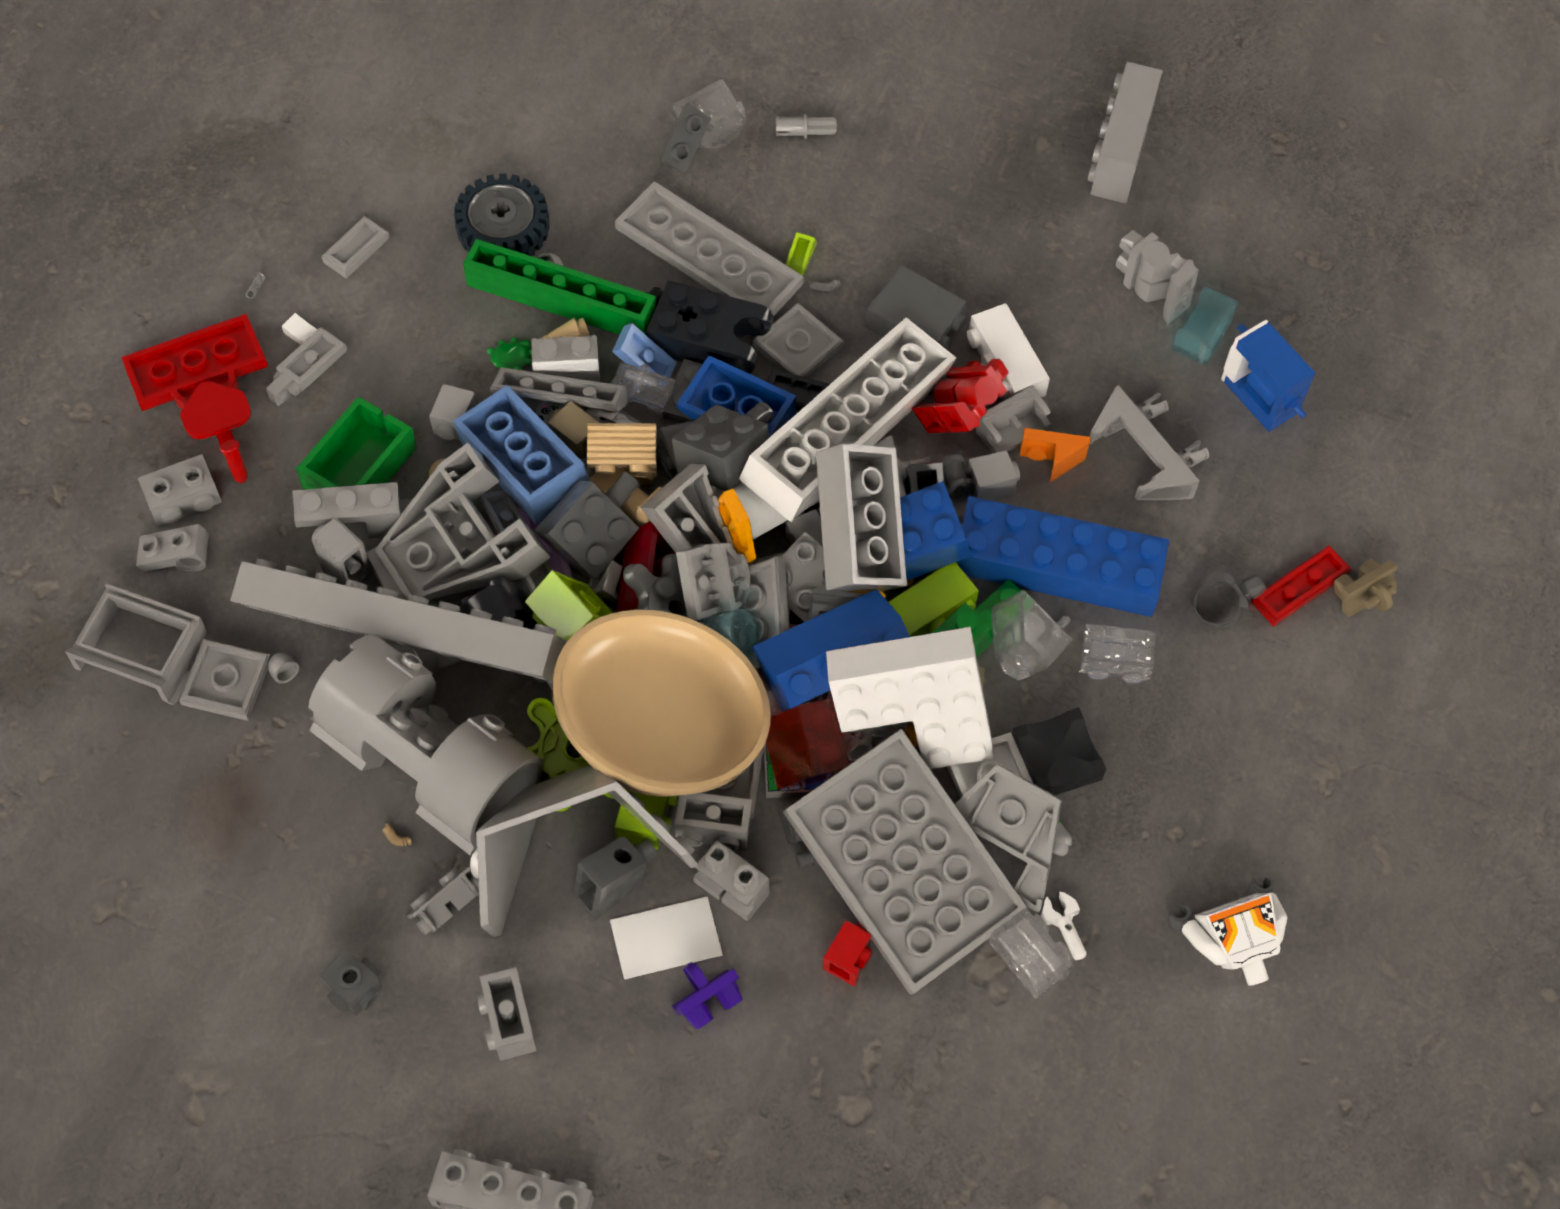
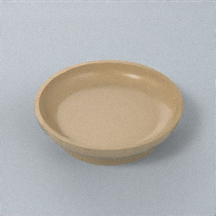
[553,610,771,797]

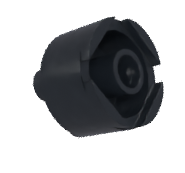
[458,576,540,629]

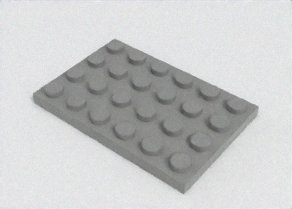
[783,729,1028,995]

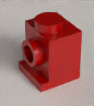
[822,921,873,987]

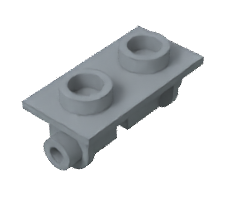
[407,867,479,935]

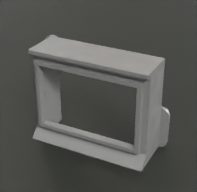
[65,583,207,705]

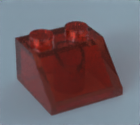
[766,698,850,790]

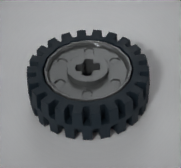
[454,173,549,256]

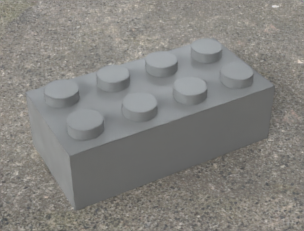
[1087,62,1163,204]
[816,444,907,592]

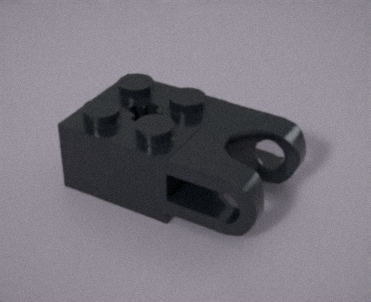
[646,280,774,374]

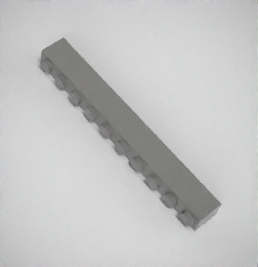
[230,558,566,682]

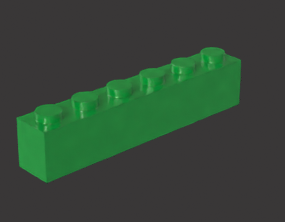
[463,239,656,336]

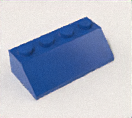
[752,589,910,711]

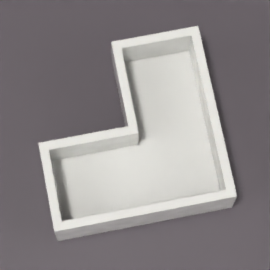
[826,627,995,769]

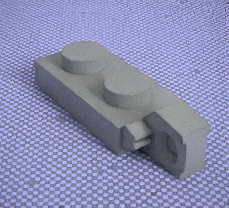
[266,327,347,406]

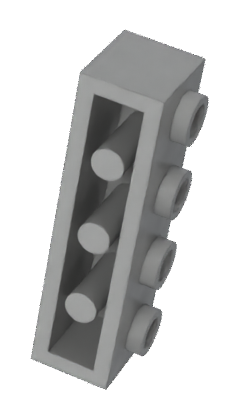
[427,1149,594,1209]

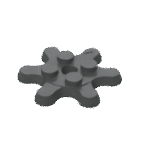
[623,553,705,625]

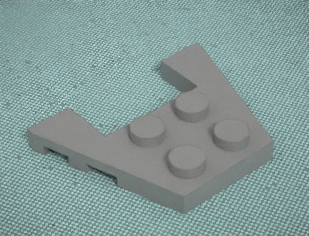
[955,764,1062,913]

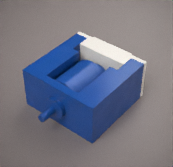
[1221,320,1315,432]

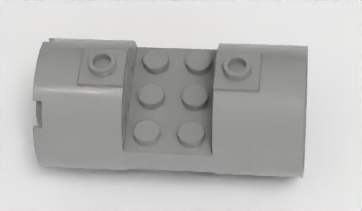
[308,634,544,855]

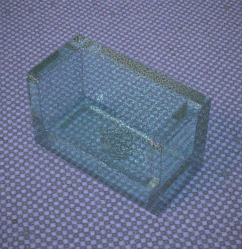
[1172,287,1239,366]

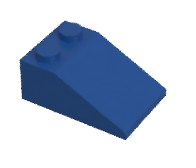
[676,356,796,438]

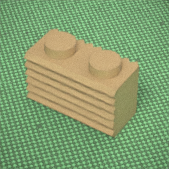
[587,423,657,474]

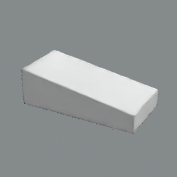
[282,313,317,345]

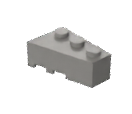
[640,464,735,553]

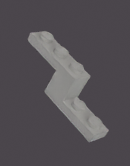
[292,482,413,539]

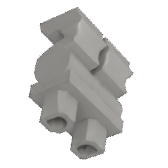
[1115,230,1199,324]

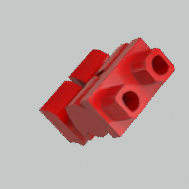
[911,359,1009,433]

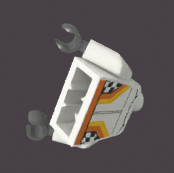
[1168,877,1288,985]

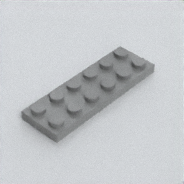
[615,181,804,316]

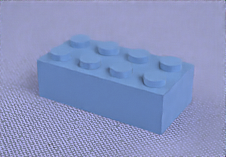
[453,385,590,525]

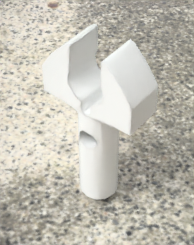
[1041,892,1087,960]

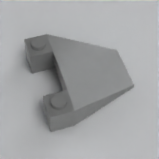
[375,443,551,599]

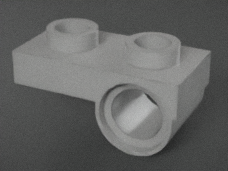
[136,524,209,572]

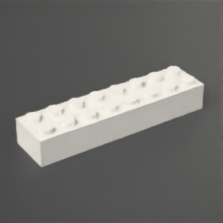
[739,317,956,522]

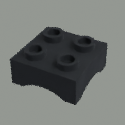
[1012,707,1106,795]

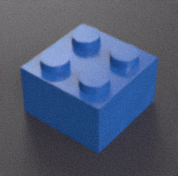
[900,481,972,580]

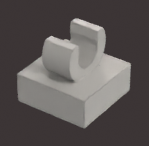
[588,560,623,604]

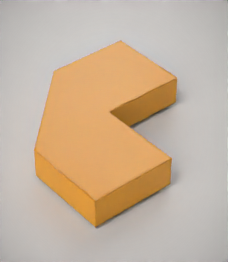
[718,488,756,566]

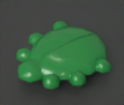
[487,337,532,371]

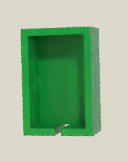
[296,396,417,490]

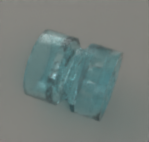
[696,609,759,655]

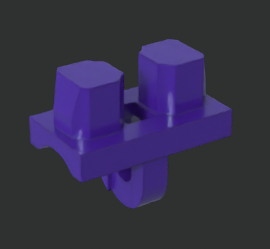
[671,962,743,1029]

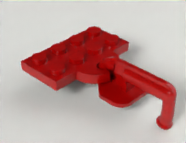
[121,314,268,484]

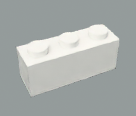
[967,303,1050,400]

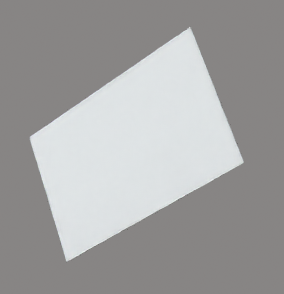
[610,896,723,980]

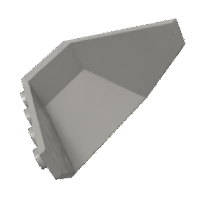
[476,765,699,938]

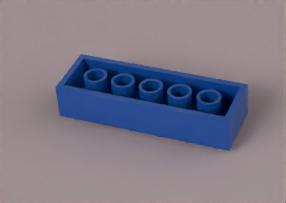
[956,496,1170,617]

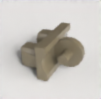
[1334,558,1397,617]

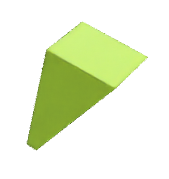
[786,232,818,276]

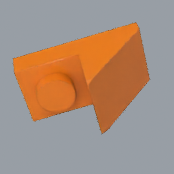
[1019,428,1091,482]

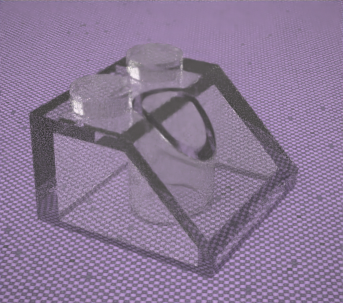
[991,590,1073,681]

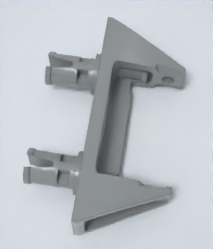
[1089,385,1209,500]

